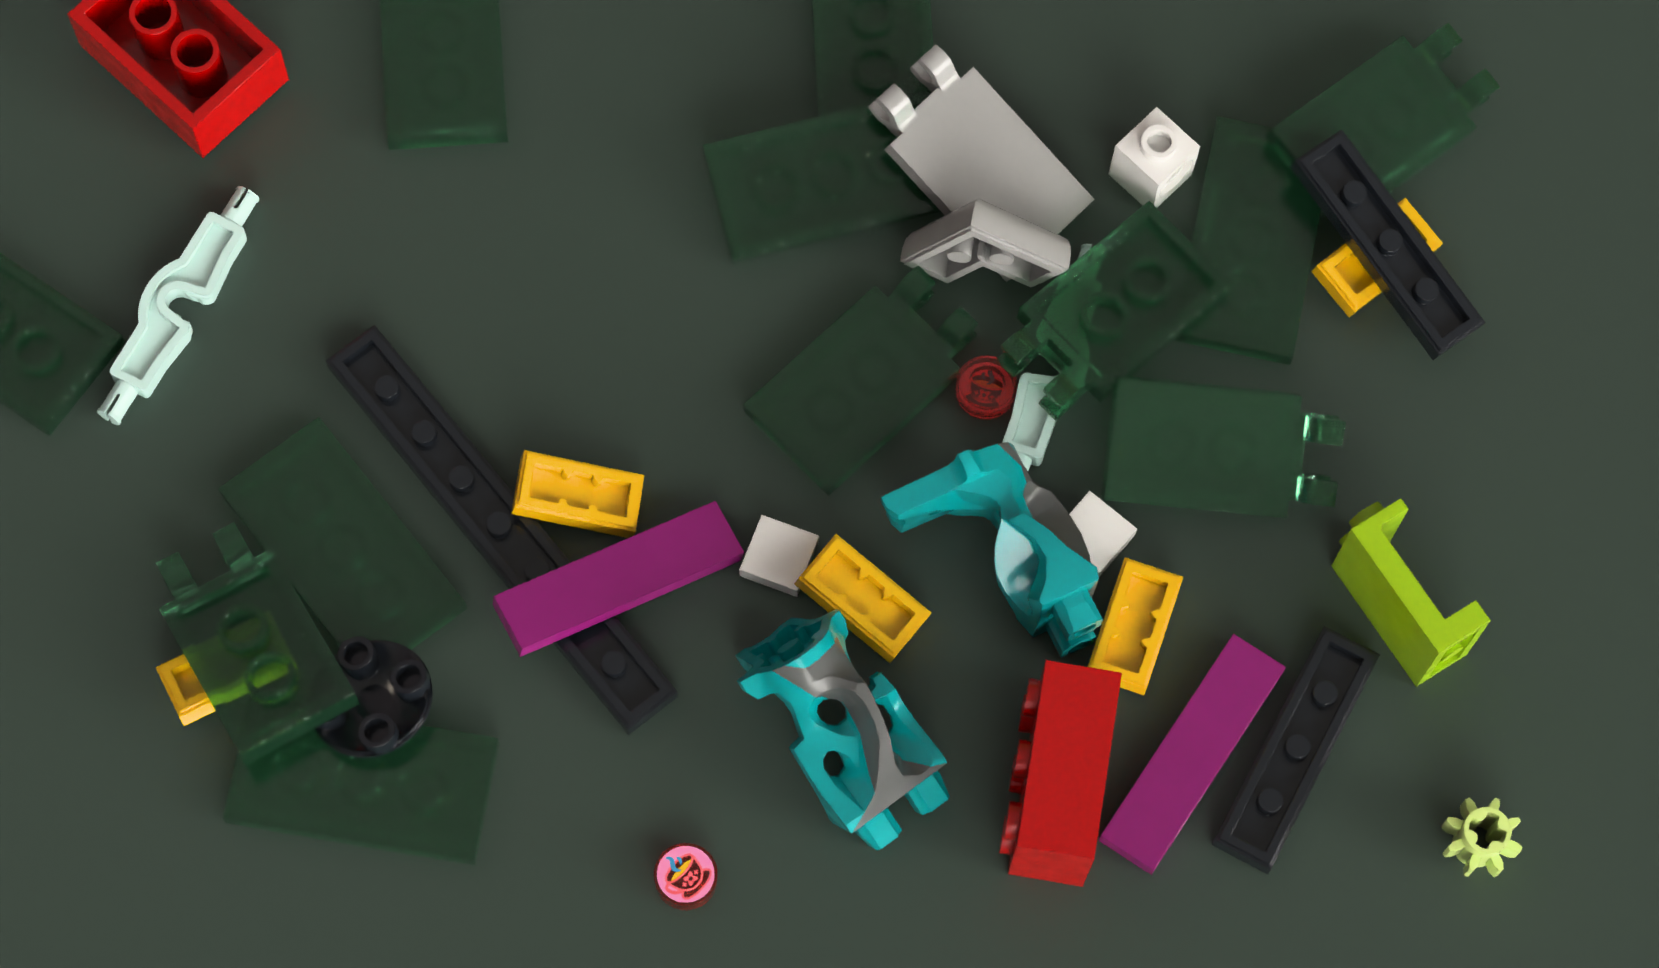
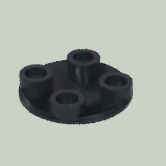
[306,636,433,758]

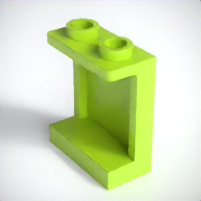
[1331,499,1491,687]

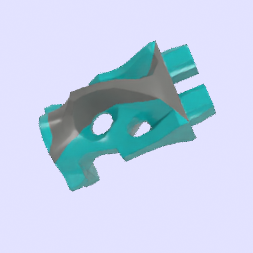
[880,442,1103,658]
[735,609,950,850]

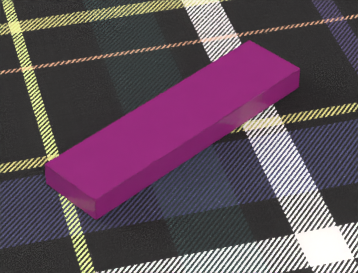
[492,501,744,657]
[1098,634,1286,875]

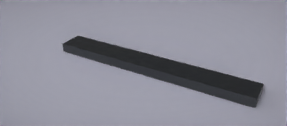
[326,325,678,735]

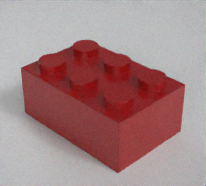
[67,0,289,158]
[999,660,1122,887]

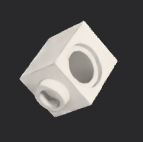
[1108,107,1200,213]

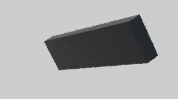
[1290,129,1486,360]
[1212,626,1380,874]

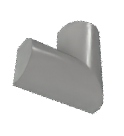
[900,199,1071,288]

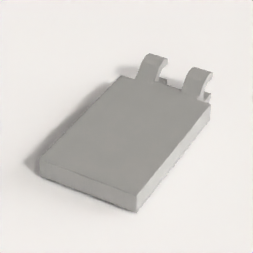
[868,44,1094,282]

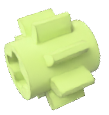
[1441,797,1522,877]

